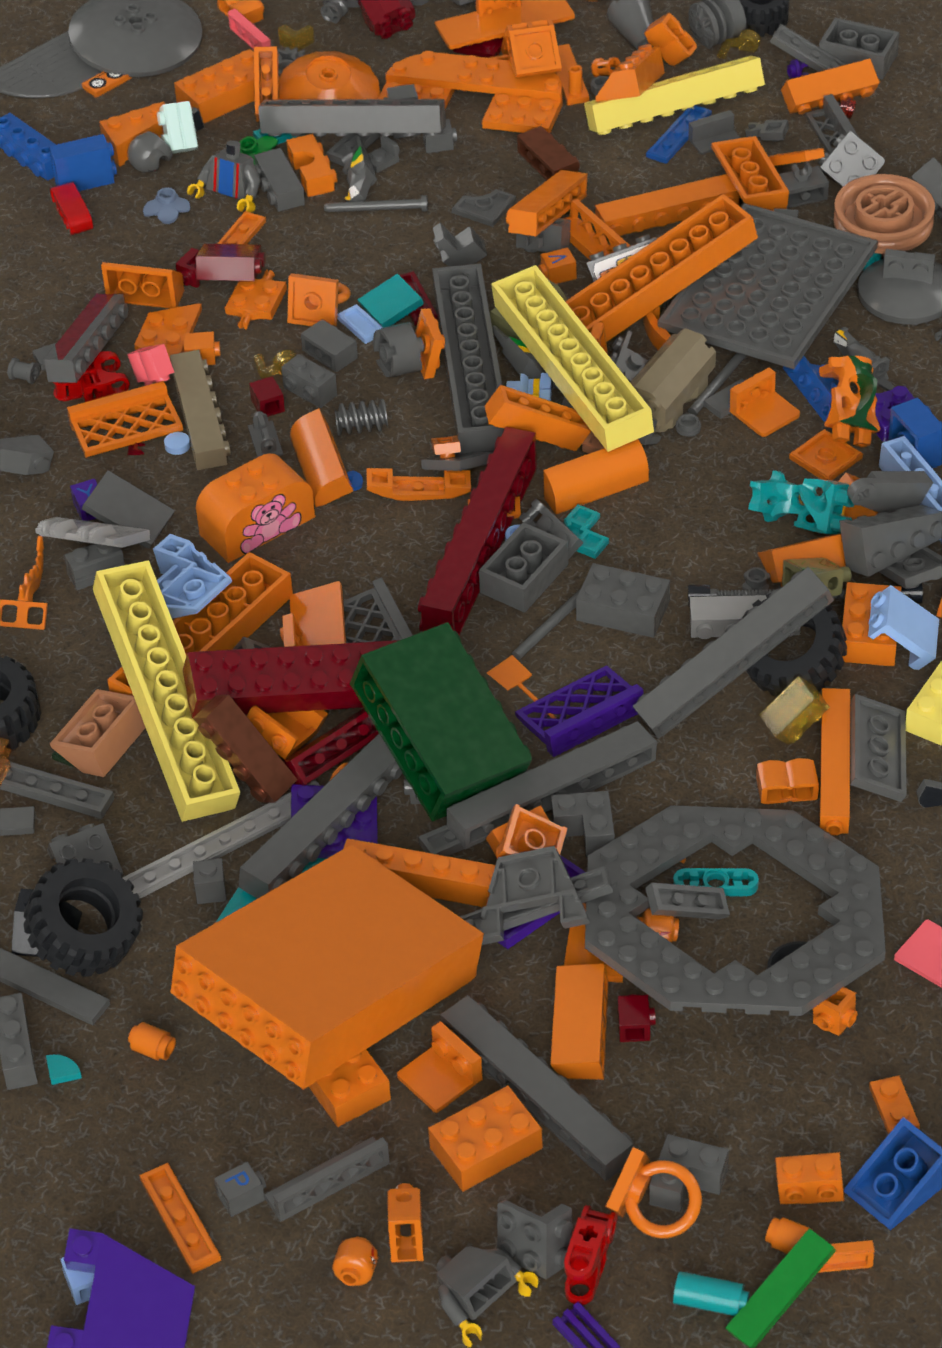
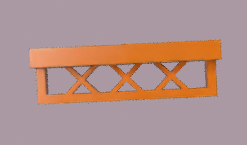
[563,199,630,261]

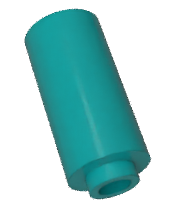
[673,1271,749,1316]

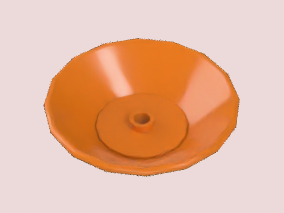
[279,51,380,100]

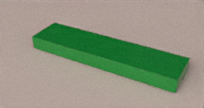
[725,1228,836,1348]

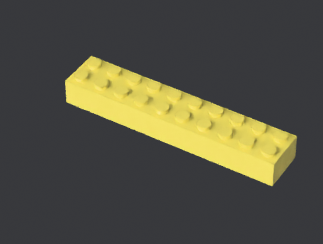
[491,265,654,452]
[93,560,240,822]

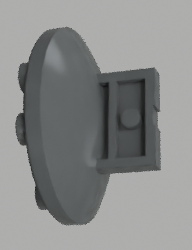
[858,249,942,325]

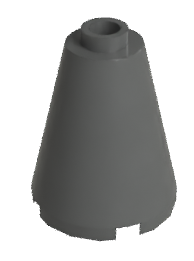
[607,0,654,50]

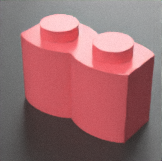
[127,344,174,385]

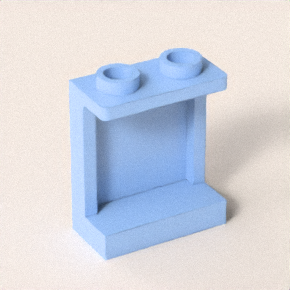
[868,585,939,670]

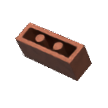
[517,126,580,180]

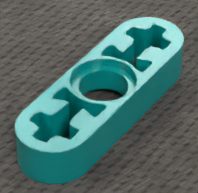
[673,868,759,896]

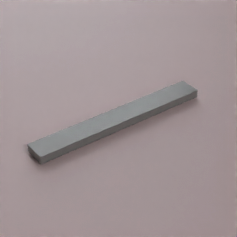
[123,780,320,899]

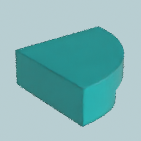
[46,1055,82,1085]

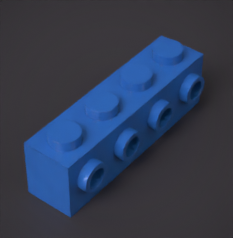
[0,113,56,181]

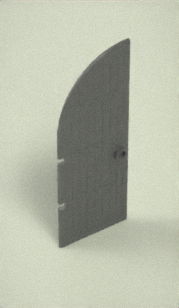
[0,31,102,98]

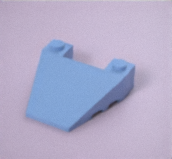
[153,534,232,619]

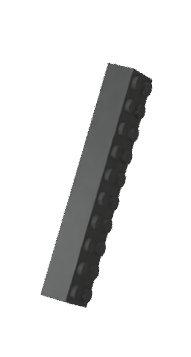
[432,264,505,454]

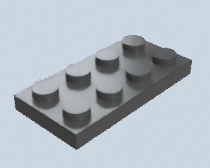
[850,694,907,802]

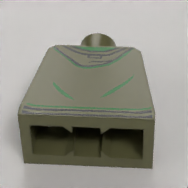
[782,558,852,596]

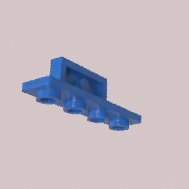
[783,356,839,428]

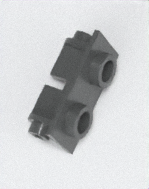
[248,411,283,457]

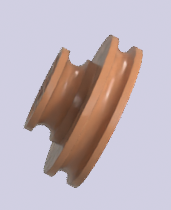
[834,174,935,258]

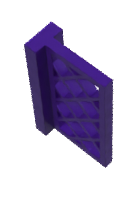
[515,665,644,757]

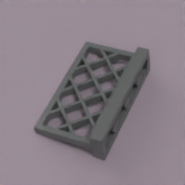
[343,577,413,643]

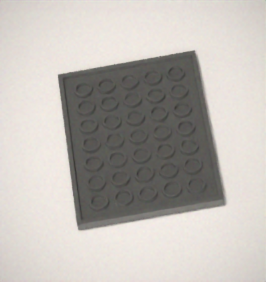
[658,203,878,369]

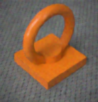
[287,273,351,326]
[606,1147,702,1238]

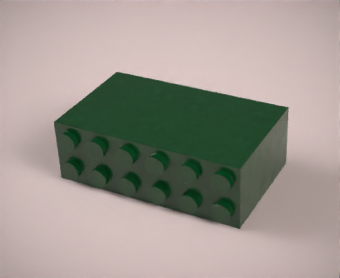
[350,622,532,822]

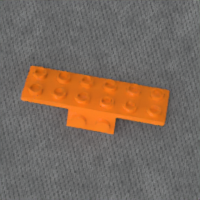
[435,0,575,49]
[280,581,346,647]

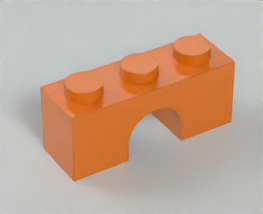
[286,134,337,197]

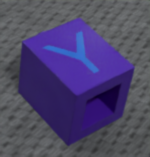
[70,478,98,521]

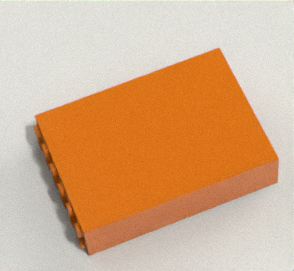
[170,844,484,1090]

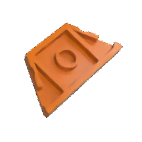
[134,303,202,359]

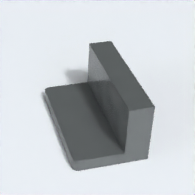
[688,110,740,154]

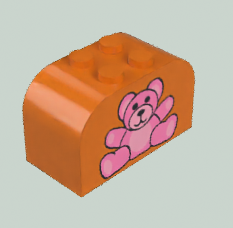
[196,454,315,563]

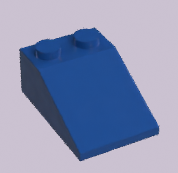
[843,1117,942,1230]

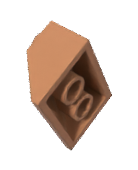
[50,689,146,777]

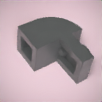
[433,223,487,267]

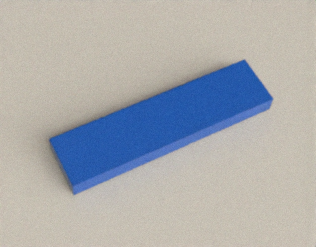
[646,105,712,164]

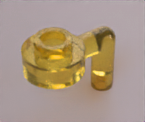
[717,29,760,59]
[253,350,296,378]

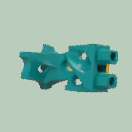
[748,470,855,534]

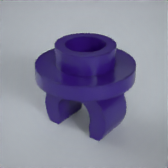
[787,59,809,79]

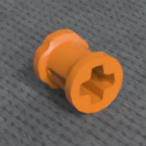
[591,57,621,78]

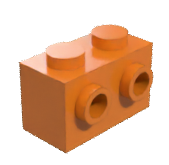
[776,1152,844,1204]

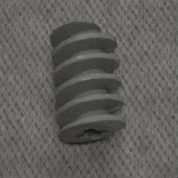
[334,399,388,436]

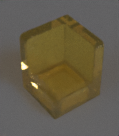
[278,24,314,51]

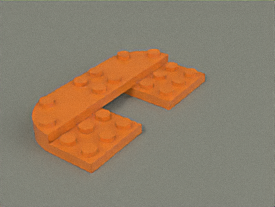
[378,51,563,133]

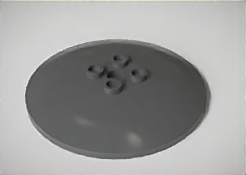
[69,0,202,77]

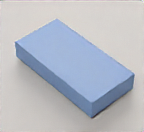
[337,304,383,344]

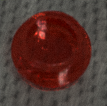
[840,96,856,119]

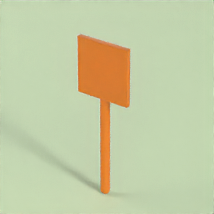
[487,655,557,719]

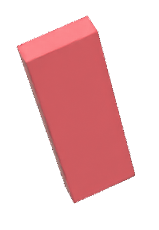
[228,8,271,50]

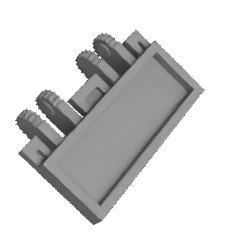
[35,517,150,548]

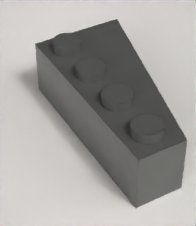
[839,505,942,577]

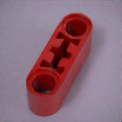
[50,182,93,236]

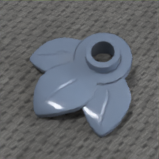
[143,188,190,224]

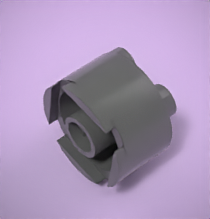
[373,322,424,378]

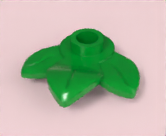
[240,136,278,165]

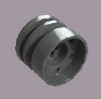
[688,0,746,49]

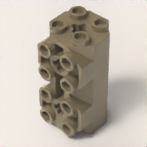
[630,328,716,433]

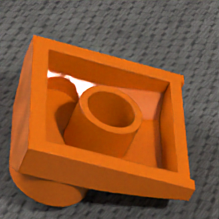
[496,804,567,859]

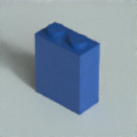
[49,134,117,191]

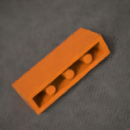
[290,408,354,507]
[543,439,649,514]
[551,963,609,1080]

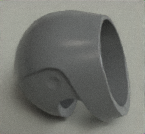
[127,131,173,173]

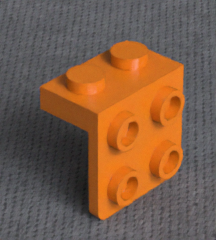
[730,367,800,437]

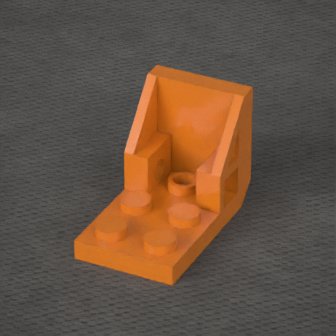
[501,19,562,78]

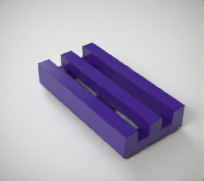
[553,1302,620,1348]

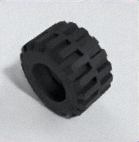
[739,0,789,37]

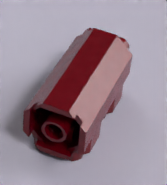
[357,0,415,39]

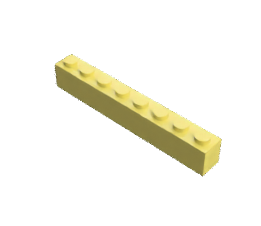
[584,55,765,135]

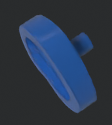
[347,471,363,491]

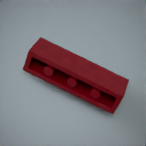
[283,708,379,786]

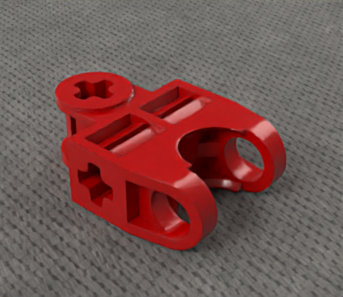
[53,351,130,402]
[564,1205,618,1305]

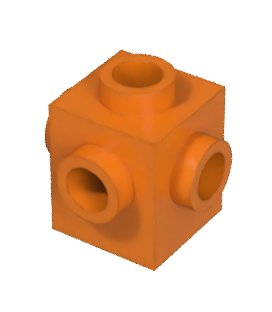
[813,987,858,1036]

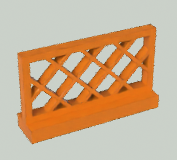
[67,381,183,457]

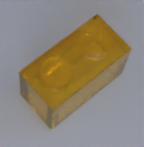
[759,676,830,745]

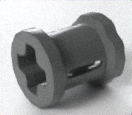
[7,358,40,384]

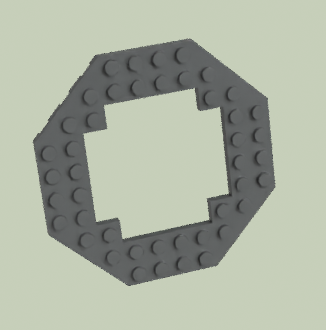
[585,805,886,1016]

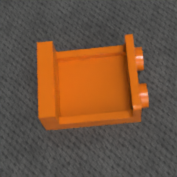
[247,706,328,760]

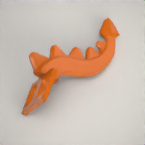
[0,536,48,630]

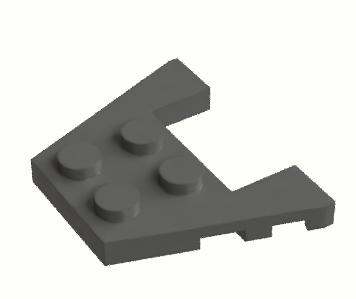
[479,846,590,945]

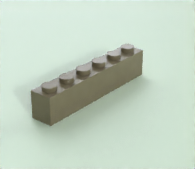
[170,350,231,470]

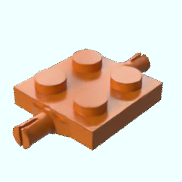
[225,270,287,329]

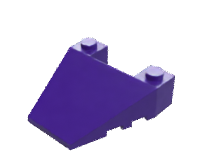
[47,1229,195,1348]

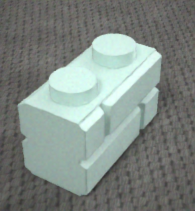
[157,101,198,153]

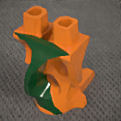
[819,356,880,448]

